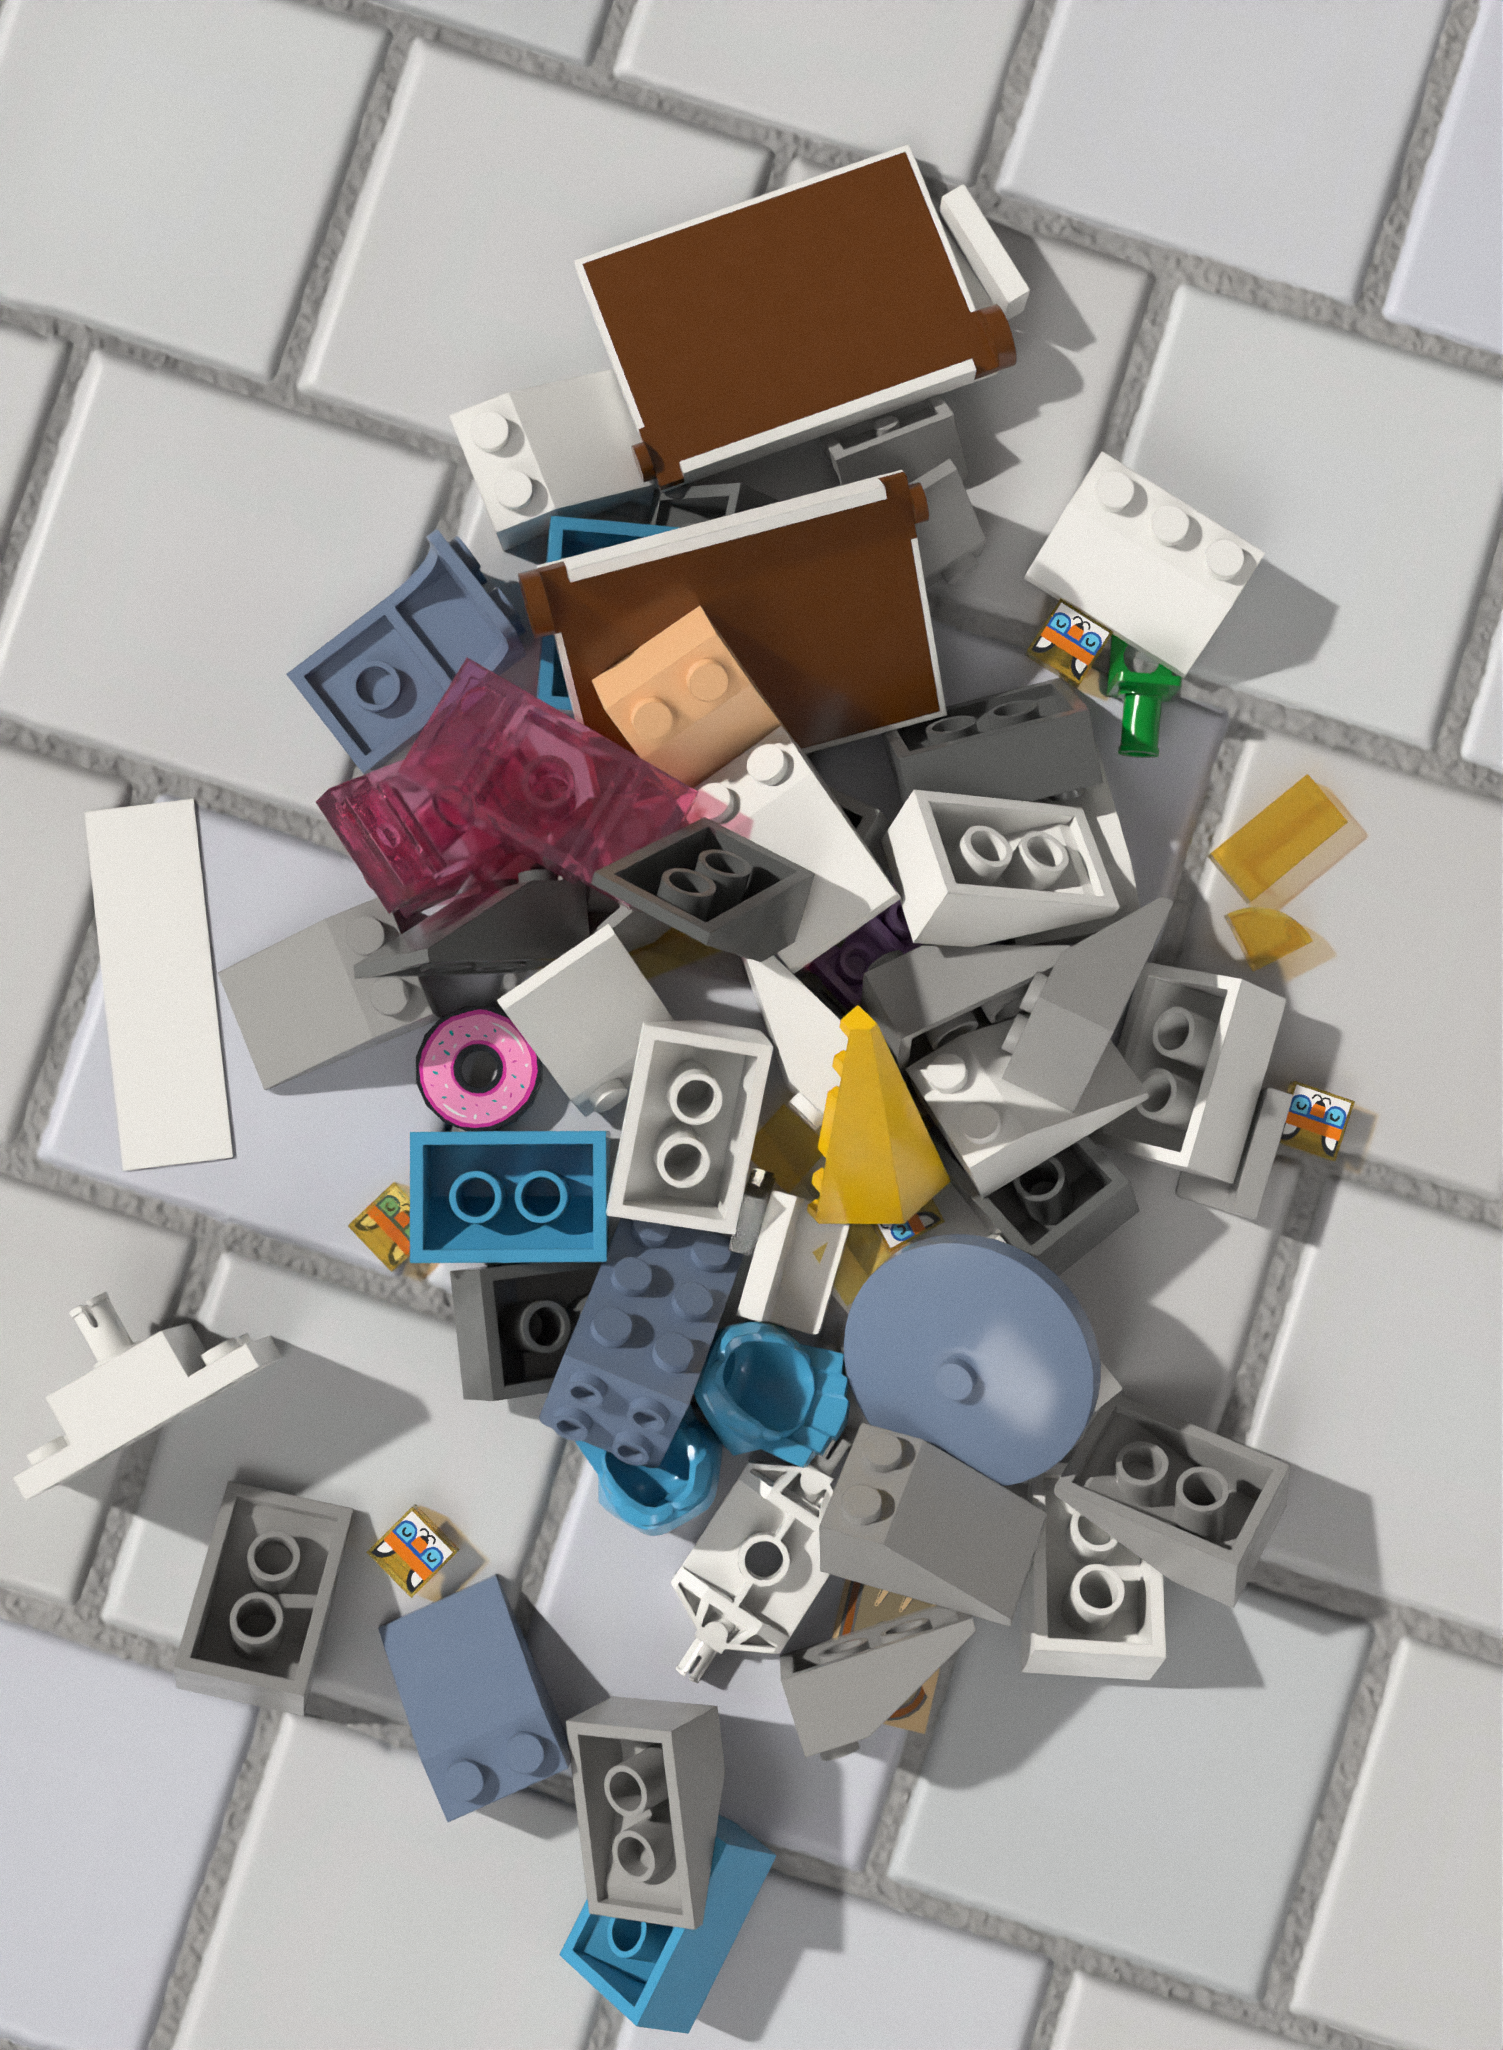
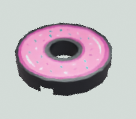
[416,1006,543,1132]

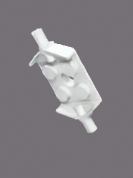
[671,1436,852,1684]

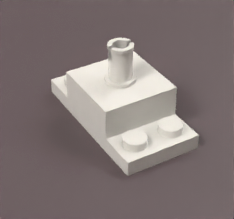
[13,1292,283,1501]

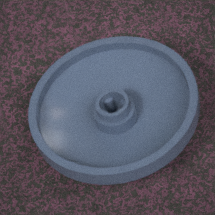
[844,1234,1101,1486]

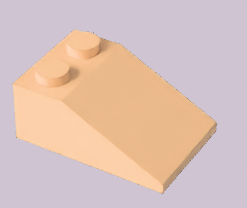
[592,606,794,801]

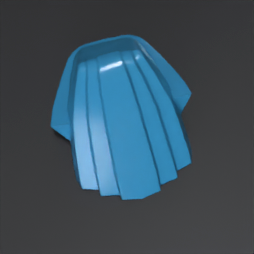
[694,1322,850,1468]
[575,1404,723,1536]

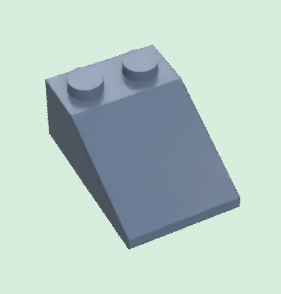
[378,1574,571,1822]

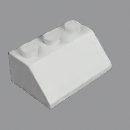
[1024,451,1265,678]
[1091,962,1287,1184]
[606,1020,773,1235]

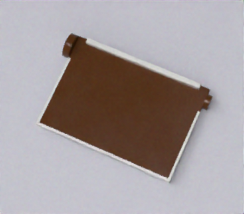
[574,144,1017,493]
[518,470,947,801]

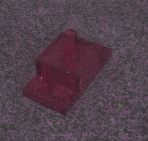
[398,657,699,910]
[316,721,567,919]

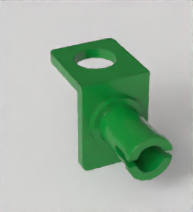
[1106,633,1182,758]

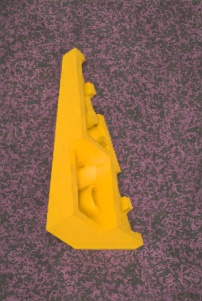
[807,1005,951,1224]

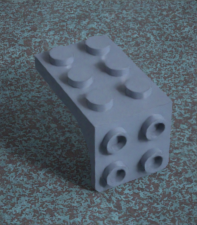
[286,529,526,777]
[539,1218,748,1468]

